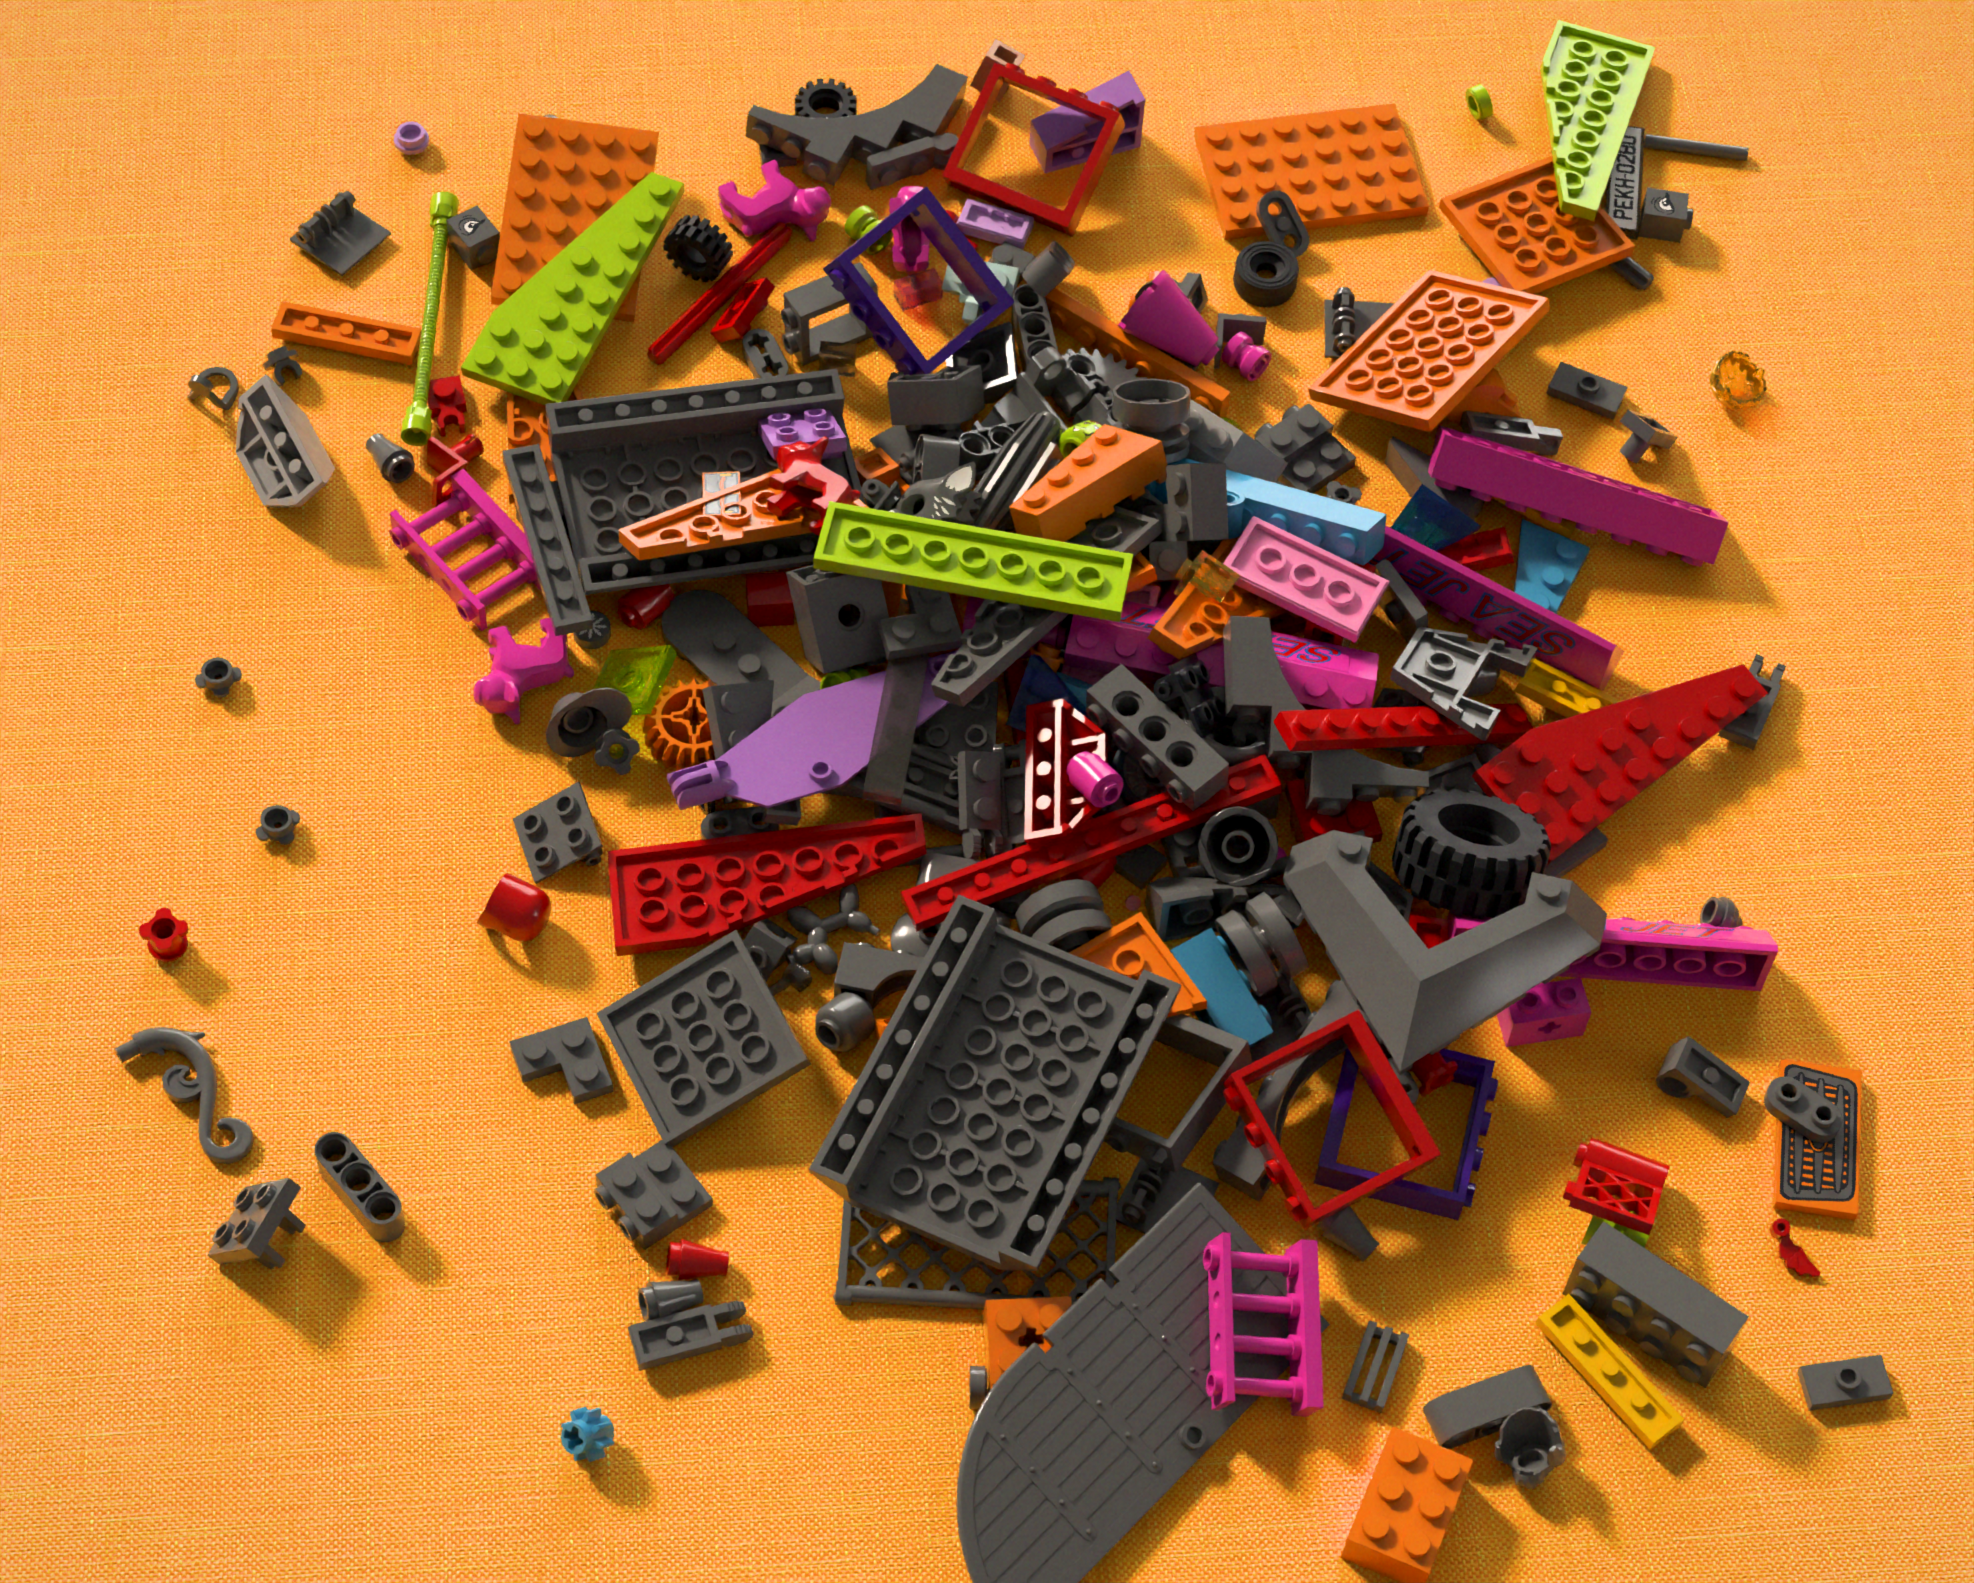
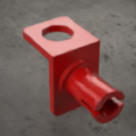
[426,434,484,506]

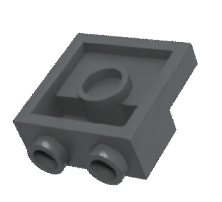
[1254,403,1356,494]
[594,1140,713,1250]

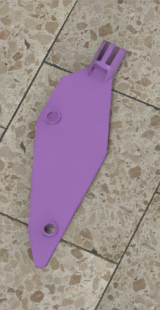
[667,650,958,810]

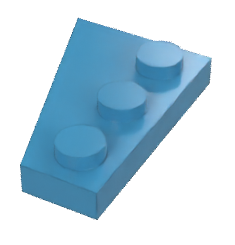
[1514,519,1590,614]

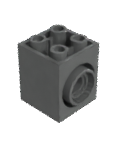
[786,565,889,674]

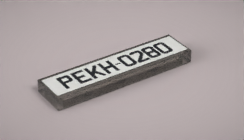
[1604,126,1645,240]

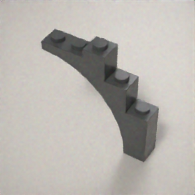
[745,64,968,186]
[1223,616,1429,815]

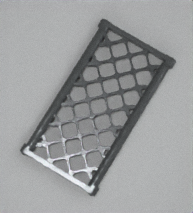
[833,1177,1121,1310]

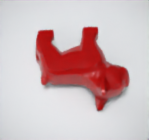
[767,436,861,536]

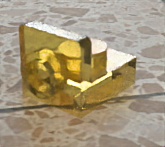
[1173,550,1241,603]

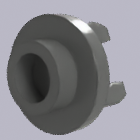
[263,346,302,387]

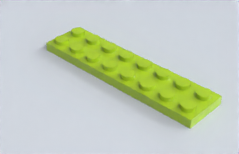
[813,501,1133,622]

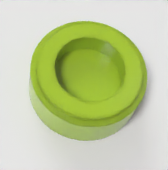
[1466,84,1493,121]

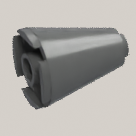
[1198,806,1278,886]

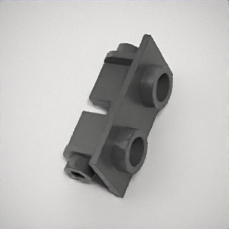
[861,479,902,511]

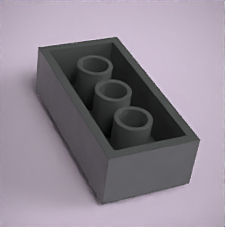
[1562,1221,1749,1388]

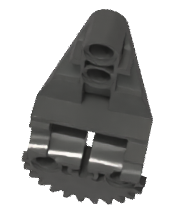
[958,347,1148,481]

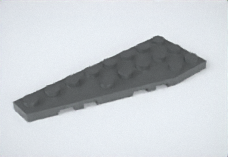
[931,505,1162,707]

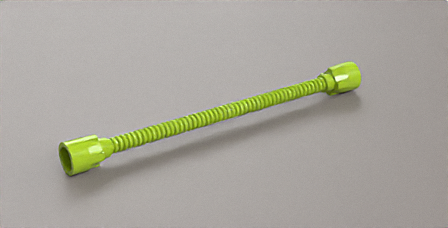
[401,191,459,446]

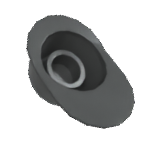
[546,688,632,758]

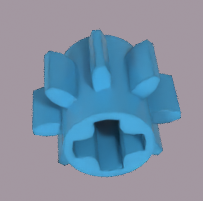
[561,1407,614,1462]

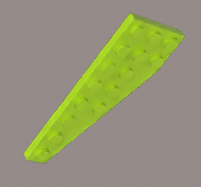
[1540,20,1656,221]
[461,172,685,406]

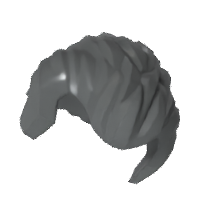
[1494,1407,1567,1490]

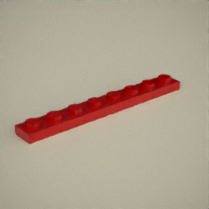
[1273,703,1533,751]

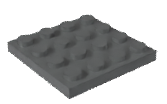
[597,930,811,1147]

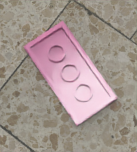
[1218,516,1389,643]

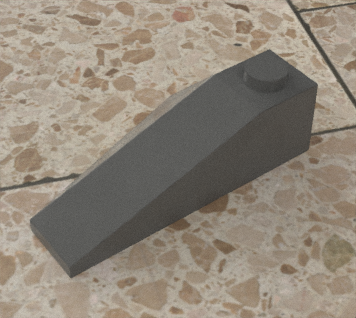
[1145,876,1288,942]

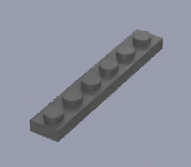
[502,444,593,636]

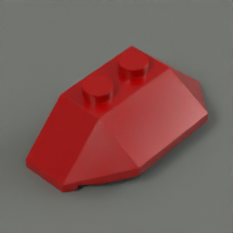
[1024,698,1108,844]

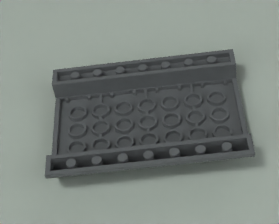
[545,369,865,595]
[809,895,1181,1271]

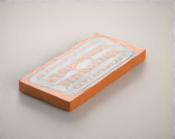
[1773,1058,1862,1221]

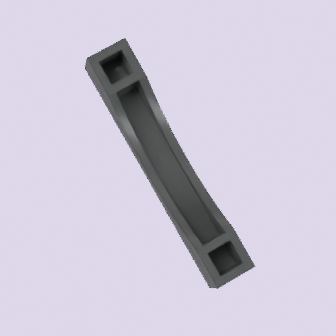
[1212,979,1375,1202]

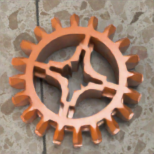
[642,677,724,771]

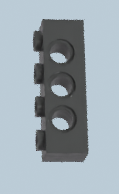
[1086,664,1229,811]

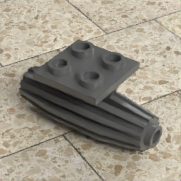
[970,411,1064,532]

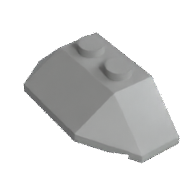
[236,375,335,508]
[1184,399,1288,483]

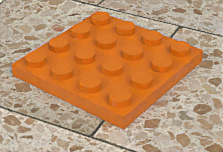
[1439,156,1635,295]

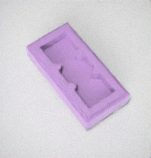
[956,198,1034,250]

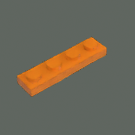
[271,301,422,365]

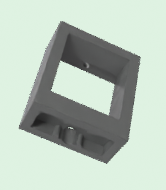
[781,262,878,366]

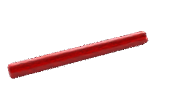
[647,222,792,365]

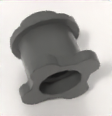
[594,728,640,775]

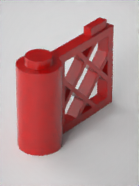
[1563,1137,1670,1235]

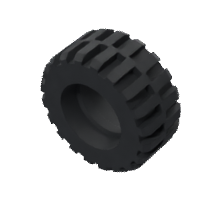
[1392,789,1551,919]

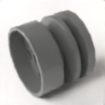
[1112,379,1191,463]

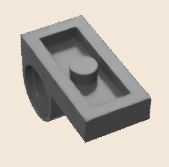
[1656,1036,1750,1118]

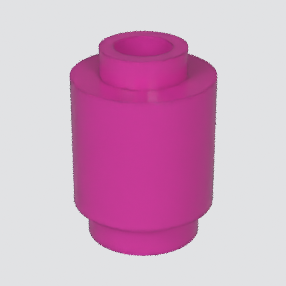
[1067,751,1123,807]

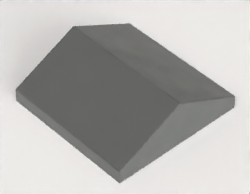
[946,322,1018,404]

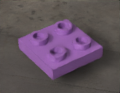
[758,408,847,460]

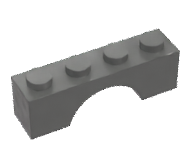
[834,942,924,1010]

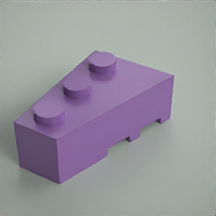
[1029,70,1146,173]

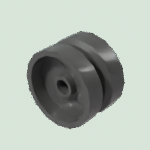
[1015,879,1113,953]
[1215,892,1309,997]

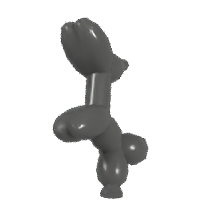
[785,883,881,975]

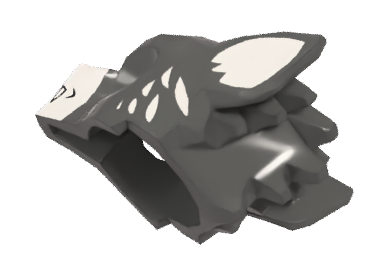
[889,462,981,526]

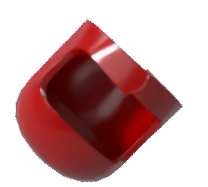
[477,872,552,942]

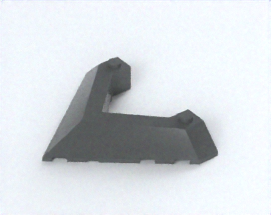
[1283,830,1607,1075]

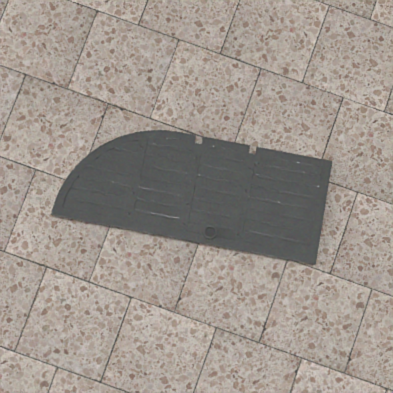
[956,1182,1330,1583]

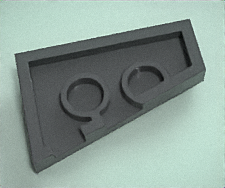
[702,680,774,804]

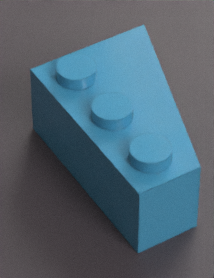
[1170,928,1274,1048]

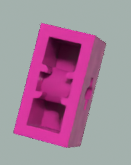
[1497,977,1591,1047]

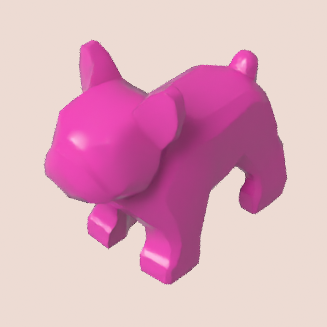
[718,160,832,242]
[890,186,930,278]
[473,617,574,725]

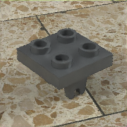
[207,1178,306,1269]

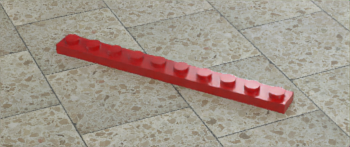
[901,754,1282,932]

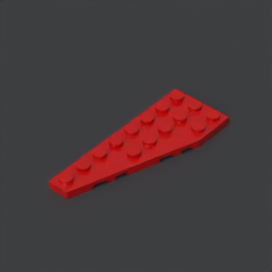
[1471,664,1768,865]
[607,813,927,956]

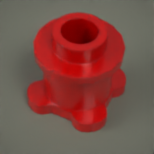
[139,908,189,962]
[1408,1051,1458,1097]

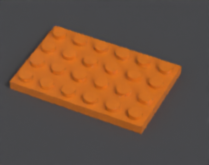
[1194,103,1429,240]
[491,113,659,322]
[1308,270,1550,432]

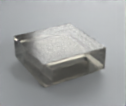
[819,341,857,377]

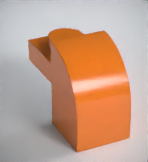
[1446,369,1522,428]

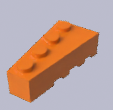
[1009,424,1168,542]

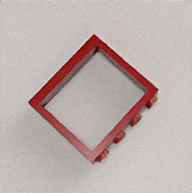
[942,62,1125,237]
[1223,1009,1441,1230]

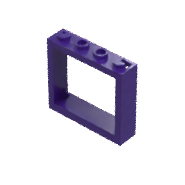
[823,186,1015,375]
[1314,1035,1498,1220]

